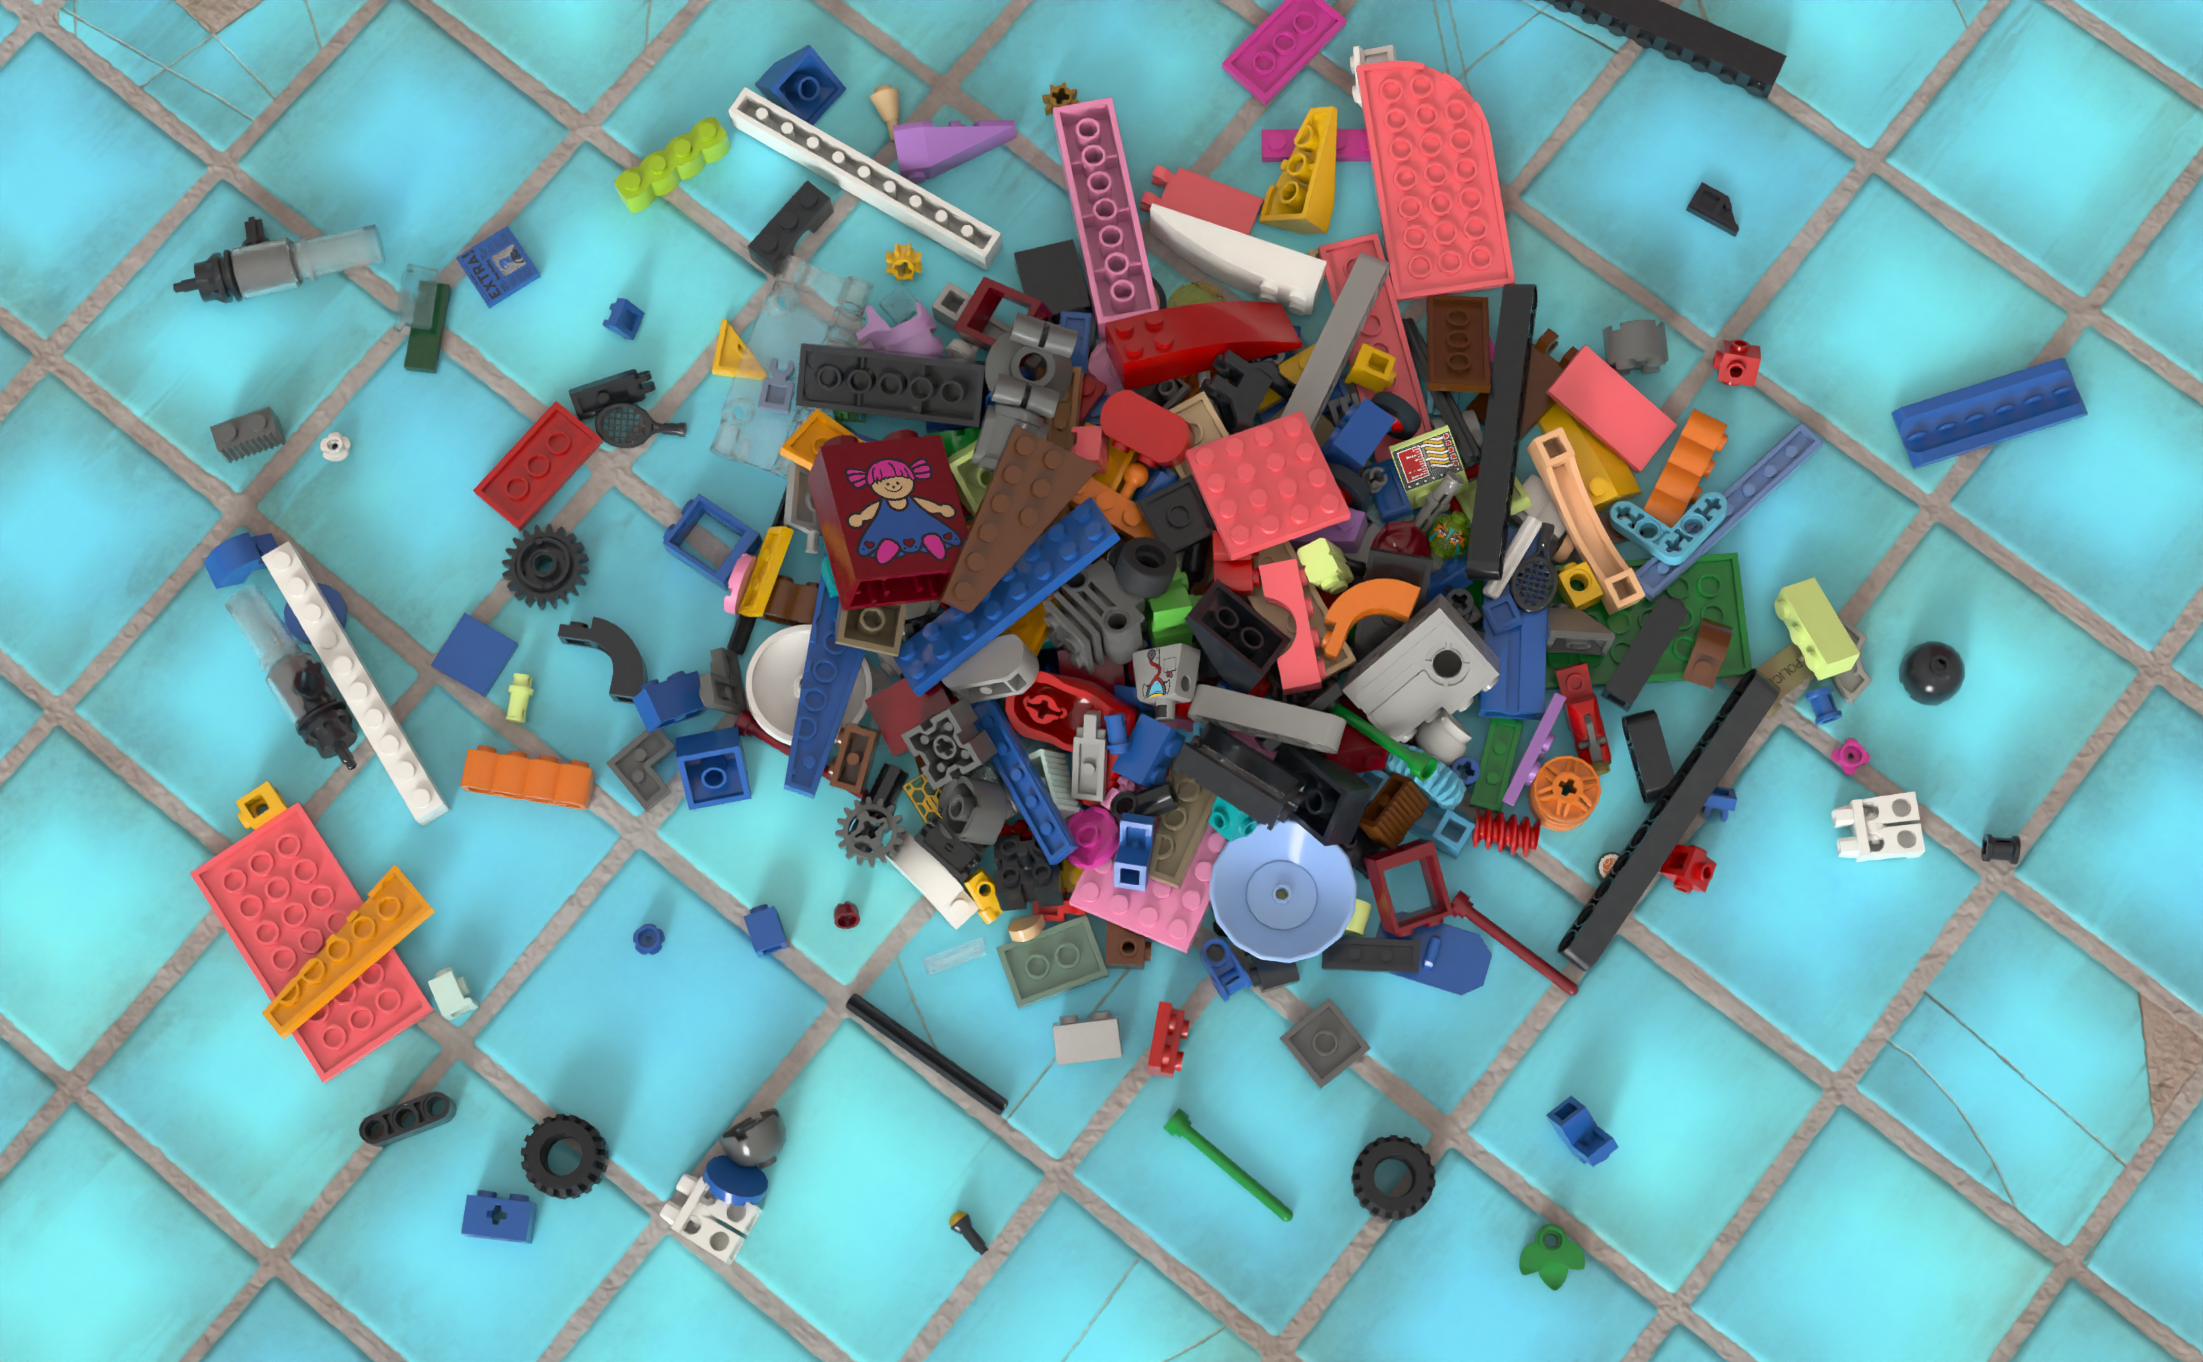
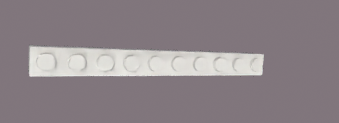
[728,87,1003,271]
[261,541,450,826]

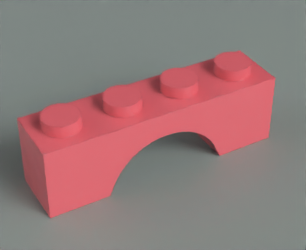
[1259,558,1327,695]

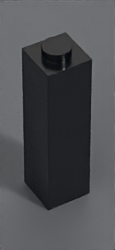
[1600,595,1689,712]

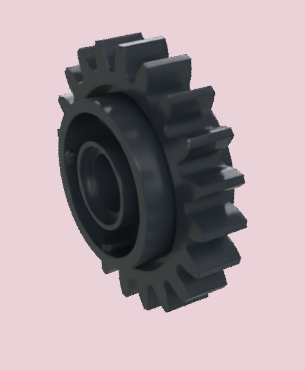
[502,524,590,610]

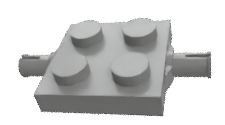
[784,463,823,554]

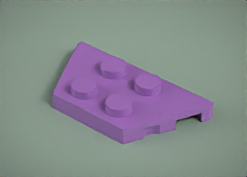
[1502,692,1566,806]

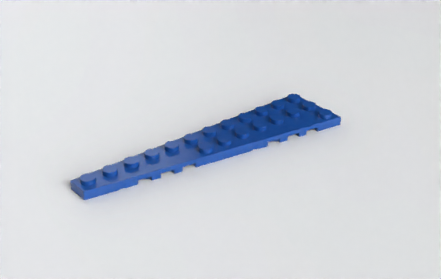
[783,430,879,799]

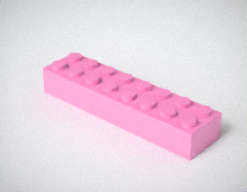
[1053,97,1158,340]

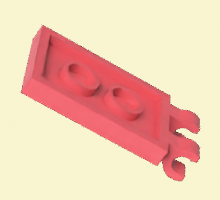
[1140,165,1263,235]

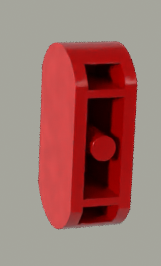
[1100,390,1195,468]

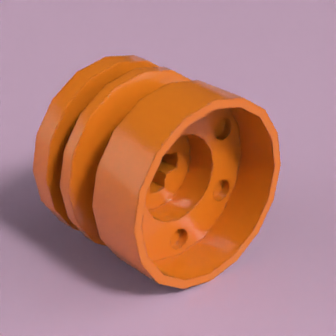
[1527,756,1601,832]

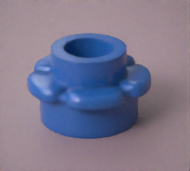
[633,924,665,955]

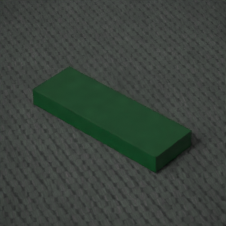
[404,281,451,374]

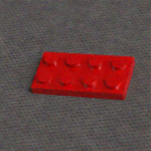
[473,401,603,532]

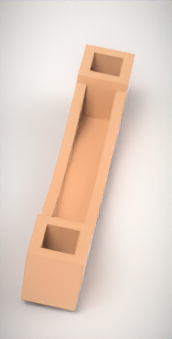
[1527,427,1646,616]

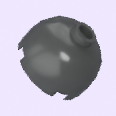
[719,1108,786,1169]

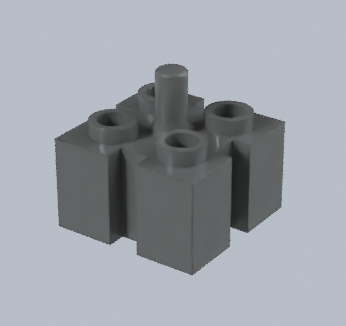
[901,697,998,790]

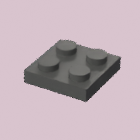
[1279,998,1371,1090]

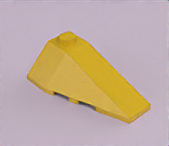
[1259,106,1337,235]
[1537,402,1642,513]

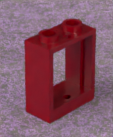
[953,277,1053,367]
[1364,838,1453,937]

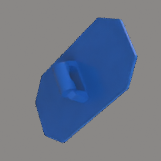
[1375,911,1492,995]

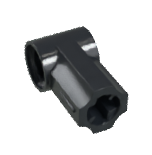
[1110,780,1180,821]

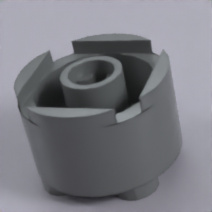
[1603,320,1669,376]
[938,776,1012,845]

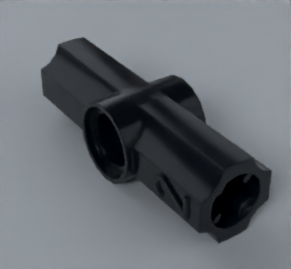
[844,763,909,857]

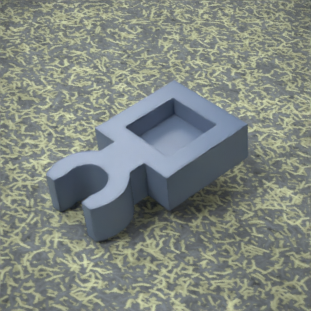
[758,358,795,415]

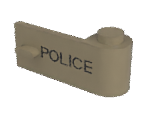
[1757,642,1814,718]

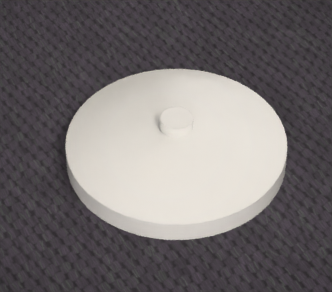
[745,625,872,746]

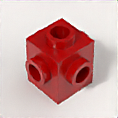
[1712,339,1761,387]
[1660,844,1717,894]

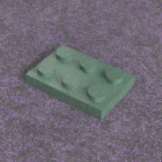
[996,915,1109,1009]

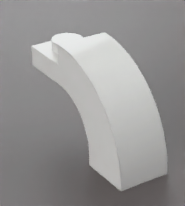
[886,831,979,930]

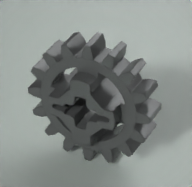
[835,797,905,868]

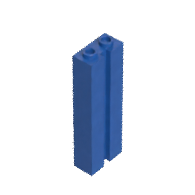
[1477,525,1549,720]

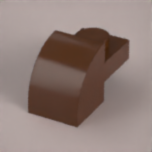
[1682,617,1733,689]

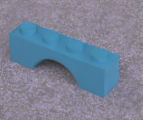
[1357,770,1475,859]

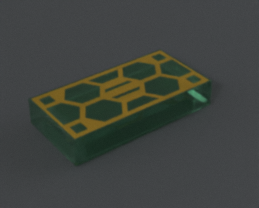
[902,773,942,824]

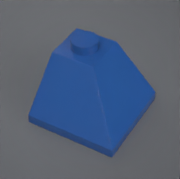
[755,45,846,125]

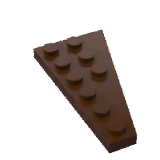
[939,425,1100,614]

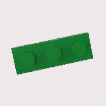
[1469,718,1523,814]

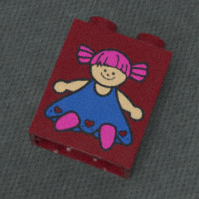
[808,429,968,611]

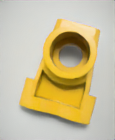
[963,868,1003,924]

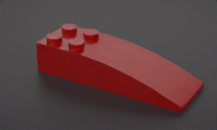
[1105,301,1302,390]

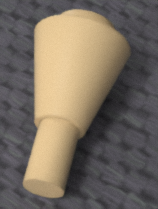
[870,85,899,142]

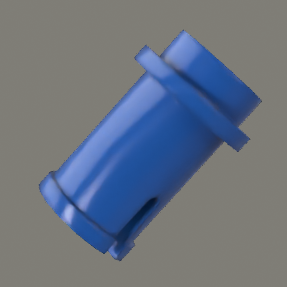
[1104,713,1132,755]

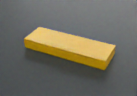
[738,526,794,617]

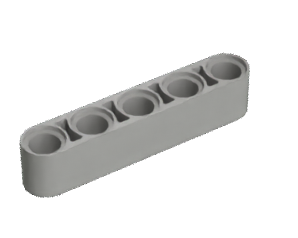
[1187,684,1346,754]

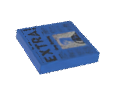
[456,226,541,309]

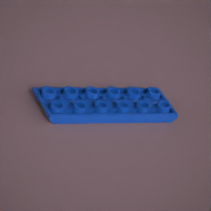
[1891,358,2088,470]

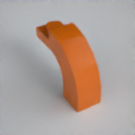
[1321,579,1421,663]

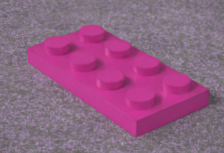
[1222,0,1347,106]

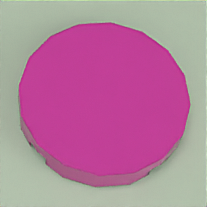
[1066,806,1120,869]

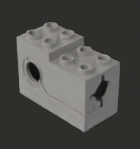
[1342,593,1500,743]

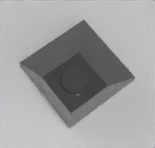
[1546,604,1615,656]

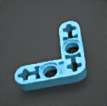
[1610,492,1727,566]

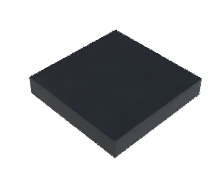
[1136,474,1217,554]

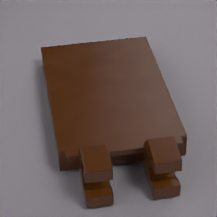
[1466,329,1579,441]

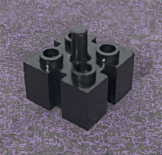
[994,833,1065,911]

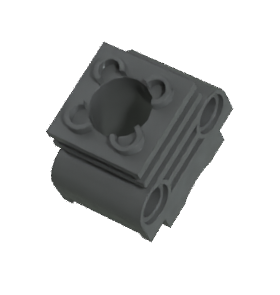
[1043,557,1149,675]

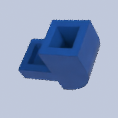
[204,532,278,589]
[1113,812,1156,891]
[1546,1096,1619,1167]

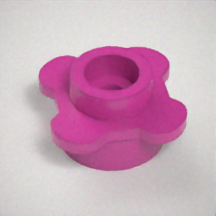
[1831,738,1870,775]

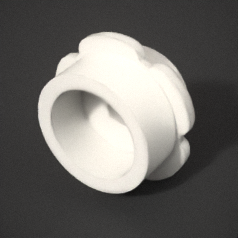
[320,432,351,462]

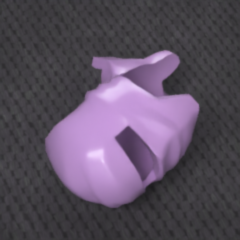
[856,302,944,356]

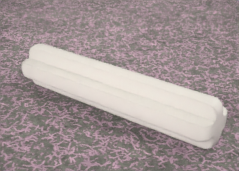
[1483,515,1542,600]

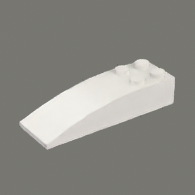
[1150,203,1327,316]

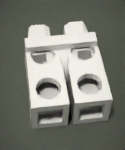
[1831,791,1925,862]
[660,1174,763,1265]

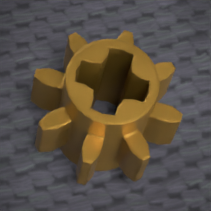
[1042,82,1079,116]

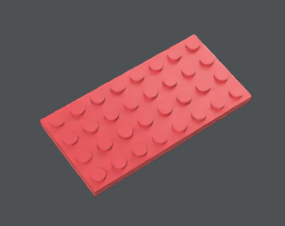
[190,802,434,1083]

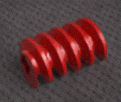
[1472,808,1541,858]

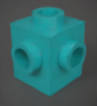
[1208,796,1257,842]

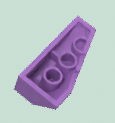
[893,120,1016,184]

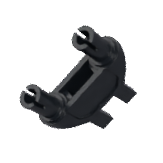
[1199,350,1297,435]

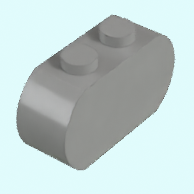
[942,634,1039,703]

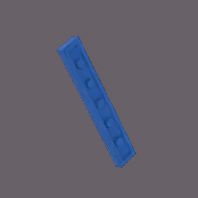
[970,699,1079,865]

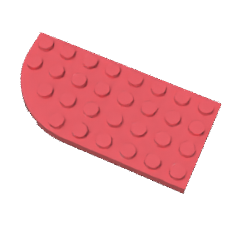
[1356,60,1516,302]

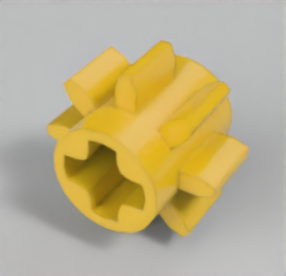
[885,243,922,281]

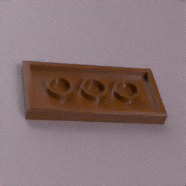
[1426,295,1491,393]

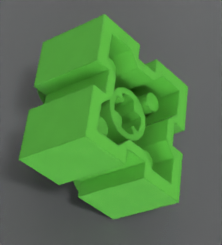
[1143,563,1204,648]

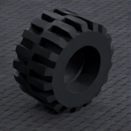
[521,1114,609,1200]
[1351,1135,1436,1221]

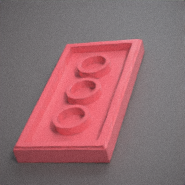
[1545,345,1677,473]

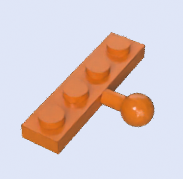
[1068,463,1154,540]

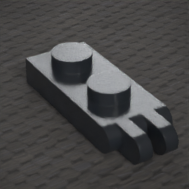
[568,369,656,421]

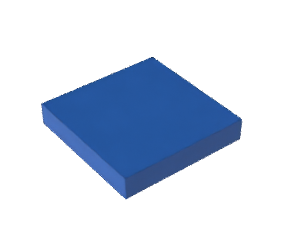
[431,613,519,698]

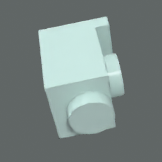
[428,967,478,1021]

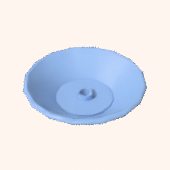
[1209,819,1357,963]

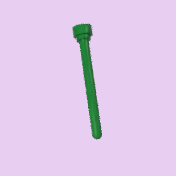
[1328,703,1437,781]
[1163,1108,1293,1222]

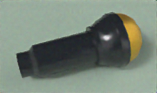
[949,1211,989,1255]

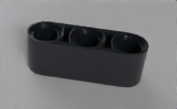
[1622,709,1674,804]
[359,1091,456,1148]

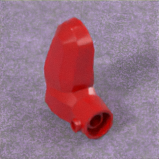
[1005,671,1139,809]

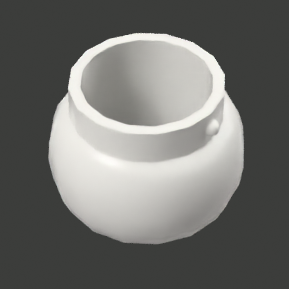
[1415,709,1472,767]

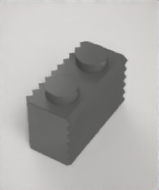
[210,406,286,463]

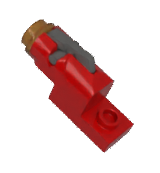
[1554,661,1612,776]

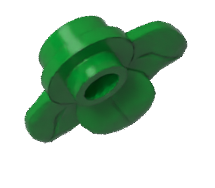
[1519,1224,1585,1291]

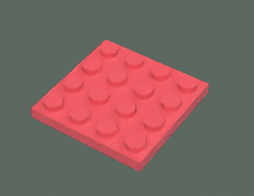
[1185,411,1351,561]

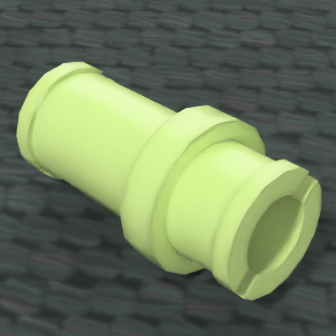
[505,673,534,724]

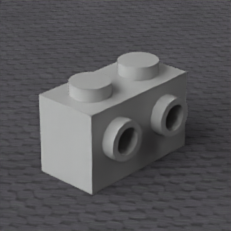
[1052,1010,1123,1065]

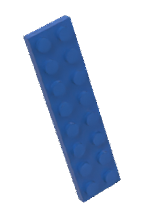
[893,497,1121,697]

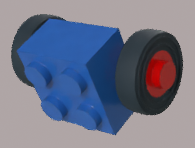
[1320,392,1421,511]

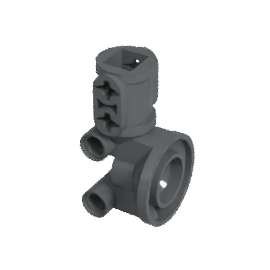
[971,312,1078,473]

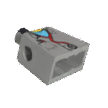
[1132,643,1200,722]

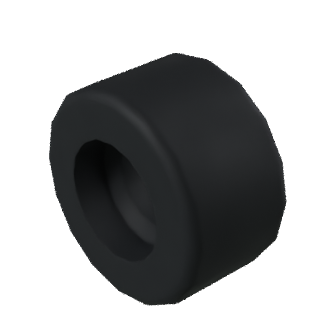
[1115,537,1177,598]

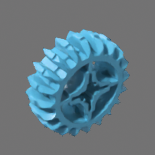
[1384,744,1467,812]

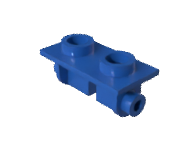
[1425,554,1474,606]

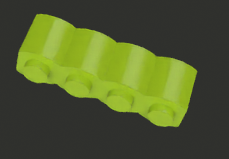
[614,117,731,213]

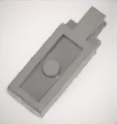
[1071,710,1108,802]

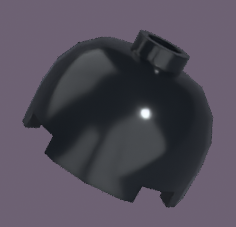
[1899,641,1965,706]

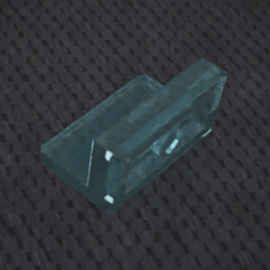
[394,264,439,332]

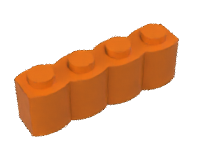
[1643,409,1729,528]
[460,745,596,810]

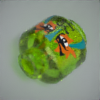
[1428,511,1471,559]

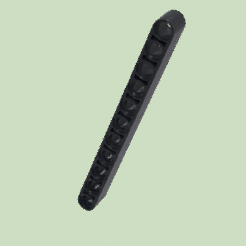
[1466,284,1538,581]
[1557,668,1780,971]

